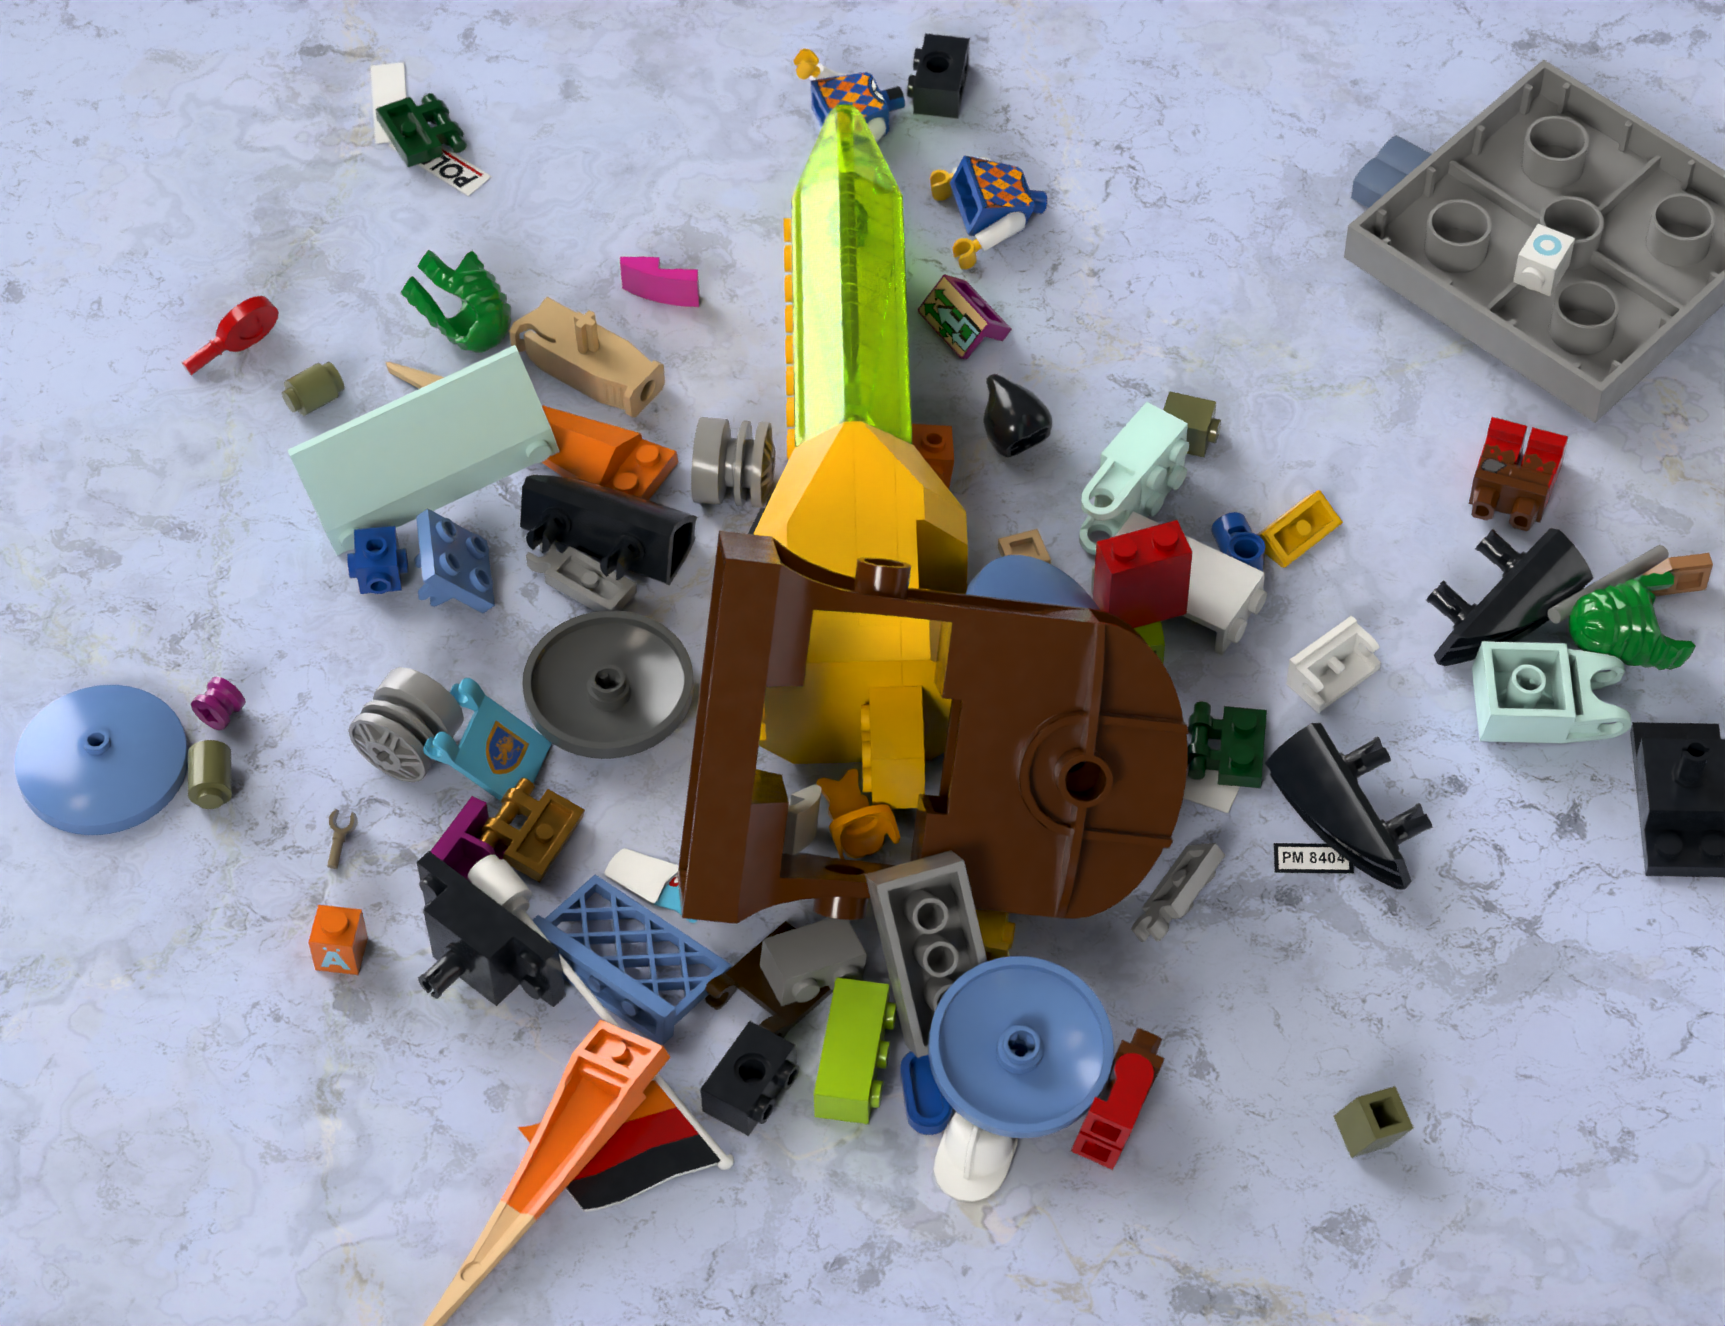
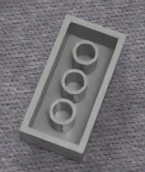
[865,850,987,1058]

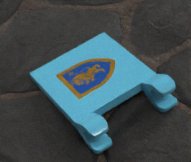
[423,678,551,801]

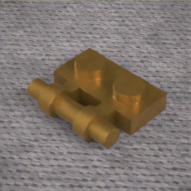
[480,778,585,883]

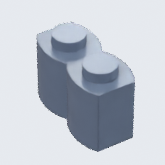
[1351,135,1432,208]

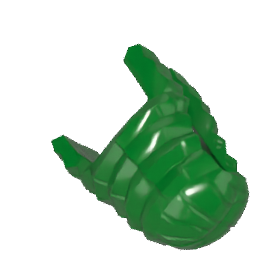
[401,250,511,353]
[1568,571,1696,670]

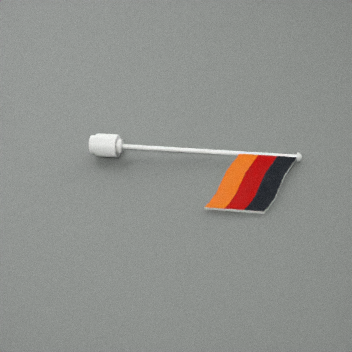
[468,854,734,1212]

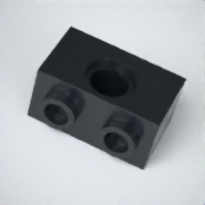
[907,33,970,119]
[700,1021,799,1136]

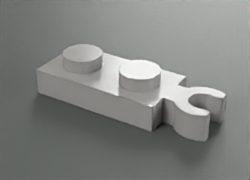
[526,543,637,612]
[1131,843,1225,942]

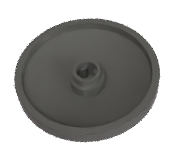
[522,611,694,759]

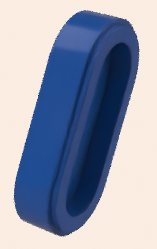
[900,1051,952,1135]

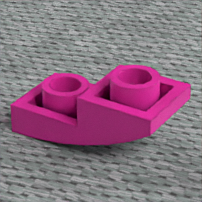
[620,256,700,307]

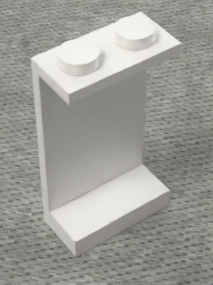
[1091,511,1267,655]

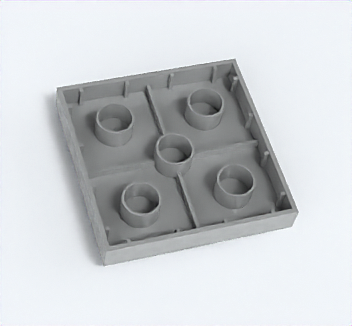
[1344,59,1725,423]

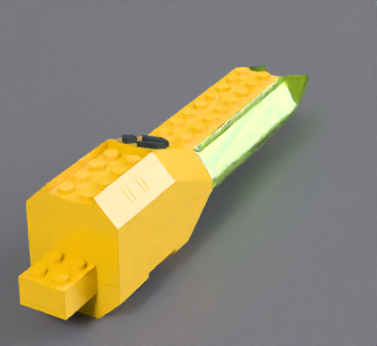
[748,104,968,809]

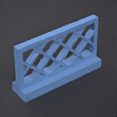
[532,874,732,1046]

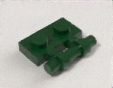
[376,93,467,168]
[1187,701,1267,788]

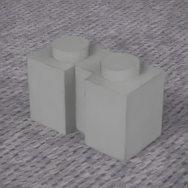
[760,918,867,1006]

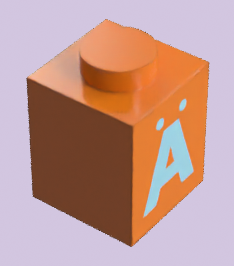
[308,905,368,975]

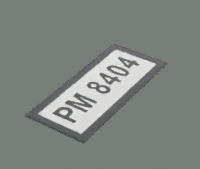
[1274,843,1354,874]

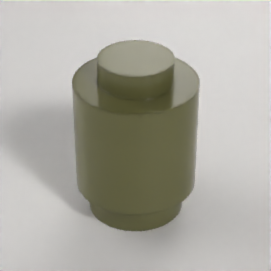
[282,362,345,416]

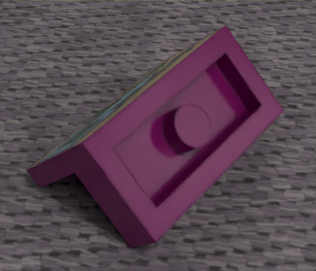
[918,274,1012,359]

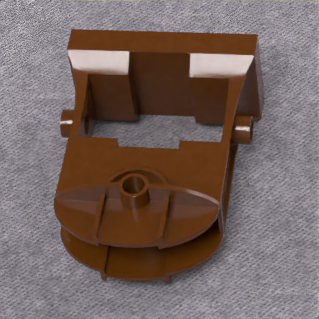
[677,531,1188,924]

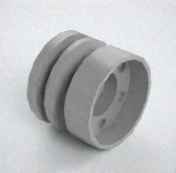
[691,417,775,508]
[348,667,464,782]

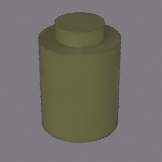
[188,740,232,809]

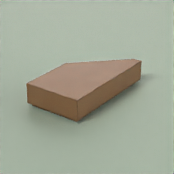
[1642,553,1713,596]

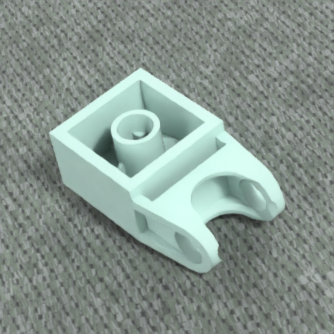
[1079,402,1189,555]
[1472,641,1632,743]

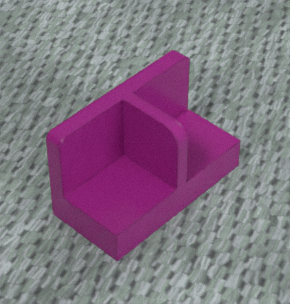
[430,796,508,883]

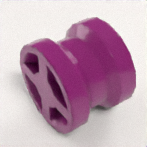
[191,676,246,730]

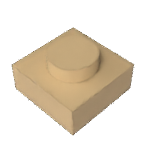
[998,529,1051,564]

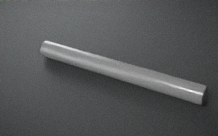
[1548,545,1669,624]

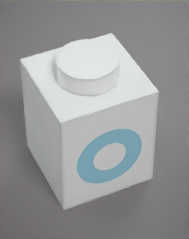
[1513,224,1575,296]

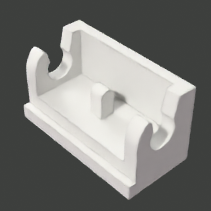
[1286,616,1381,713]

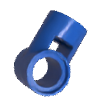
[1211,512,1265,571]

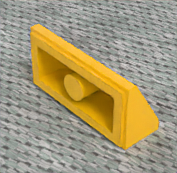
[1257,489,1343,568]

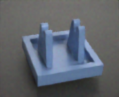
[414,508,495,613]

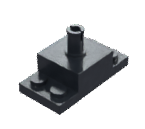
[1630,722,1725,877]
[416,851,566,1008]

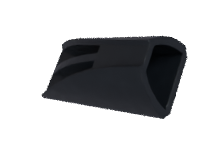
[520,475,698,585]
[1426,528,1594,666]
[1265,723,1433,890]

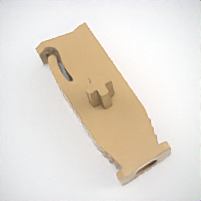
[509,297,665,417]

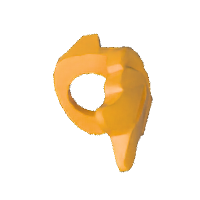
[816,768,901,859]

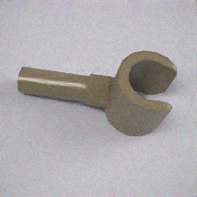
[327,809,358,869]

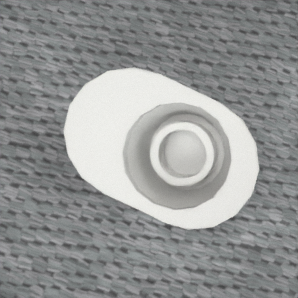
[934,1112,1018,1203]

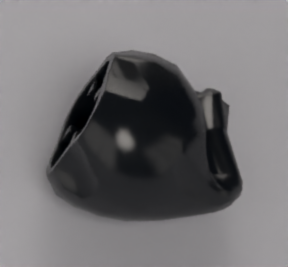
[983,374,1052,458]

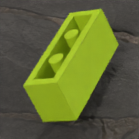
[813,977,897,1124]

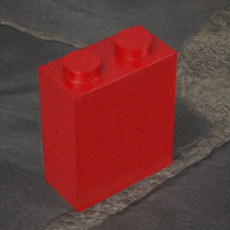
[1093,520,1193,628]

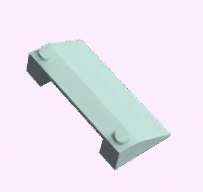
[287,345,560,556]

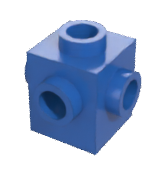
[347,526,409,594]

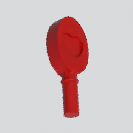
[182,296,279,375]

